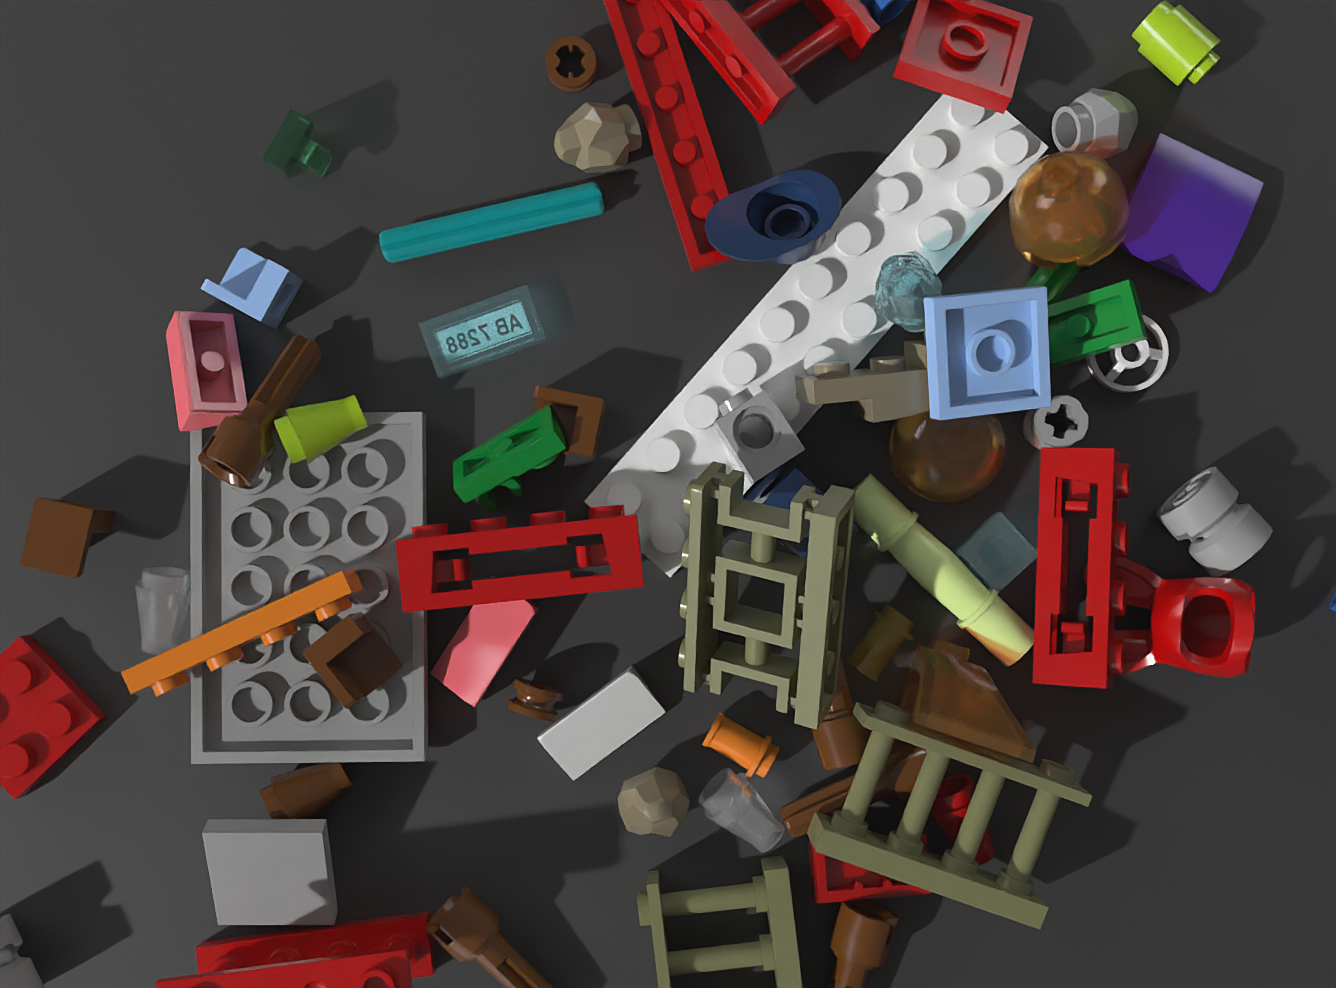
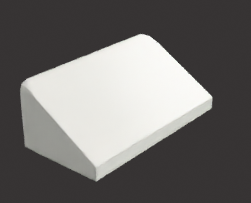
[537,666,666,781]

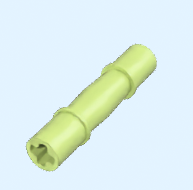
[853,473,1034,667]

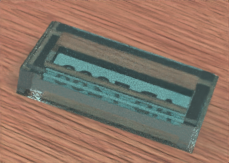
[419,285,548,379]

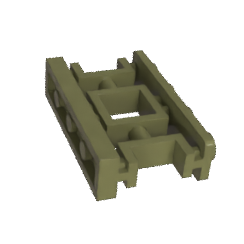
[678,461,856,730]

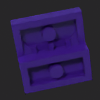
[1107,133,1264,293]

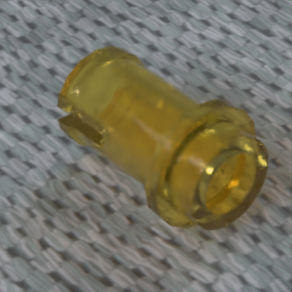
[846,604,916,681]

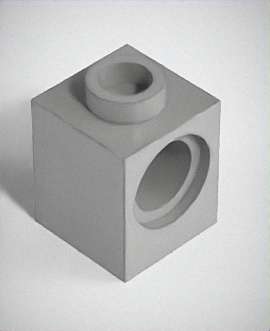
[714,388,805,484]

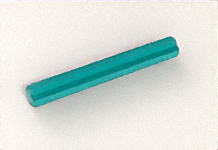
[379,182,604,263]

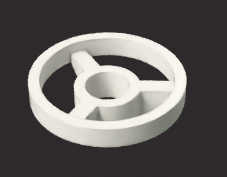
[1086,315,1169,393]

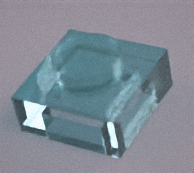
[954,512,1037,594]

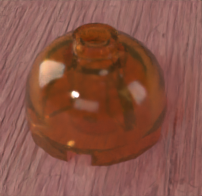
[1008,150,1130,270]
[888,410,1007,503]

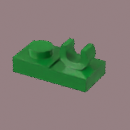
[1048,279,1148,369]
[453,404,566,513]

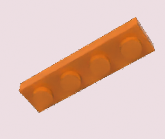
[121,569,364,697]

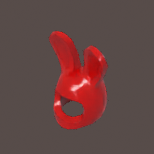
[1083,557,1256,678]

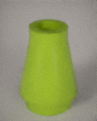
[274,395,368,464]

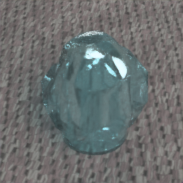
[874,251,942,332]

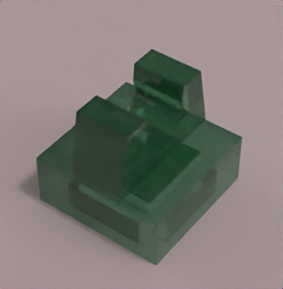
[262,108,332,179]

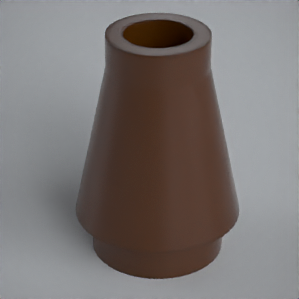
[260,762,353,819]

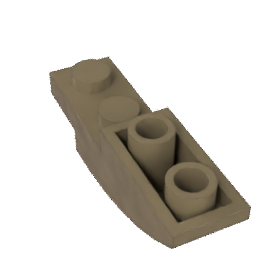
[795,330,930,423]

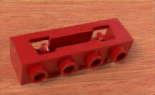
[1033,447,1130,689]
[395,505,645,613]

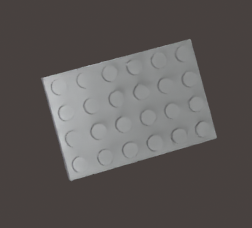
[190,412,428,764]

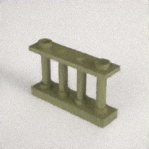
[807,700,1093,930]
[637,855,802,988]

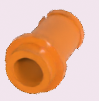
[702,712,780,778]

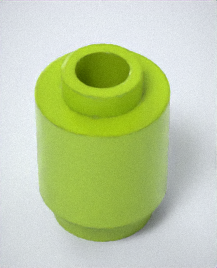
[1131,0,1221,86]

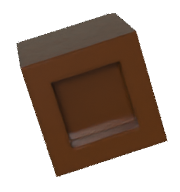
[533,385,606,459]
[20,497,115,578]
[301,612,402,709]

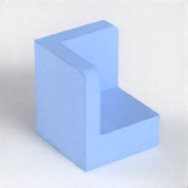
[201,248,304,330]

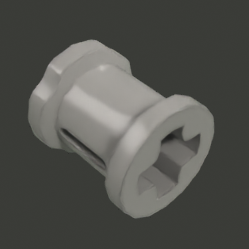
[1022,395,1088,450]

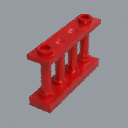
[660,0,880,126]
[155,912,437,988]

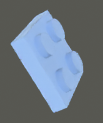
[924,286,1051,420]

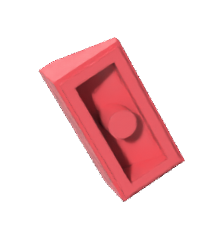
[166,311,247,431]
[430,576,541,707]

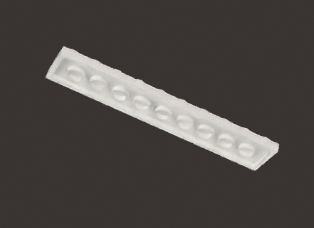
[584,94,1049,578]

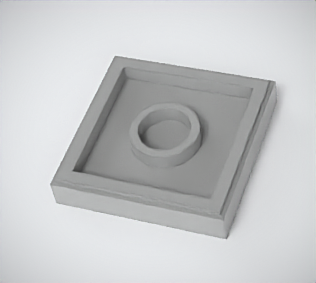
[202,819,338,925]

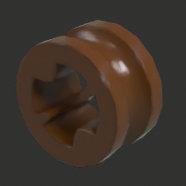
[545,35,597,93]
[506,678,564,722]

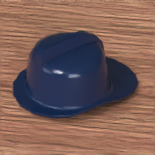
[705,170,842,265]

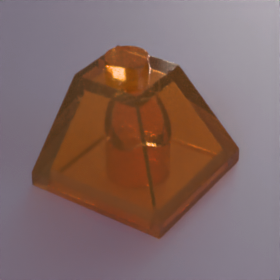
[897,639,1036,763]

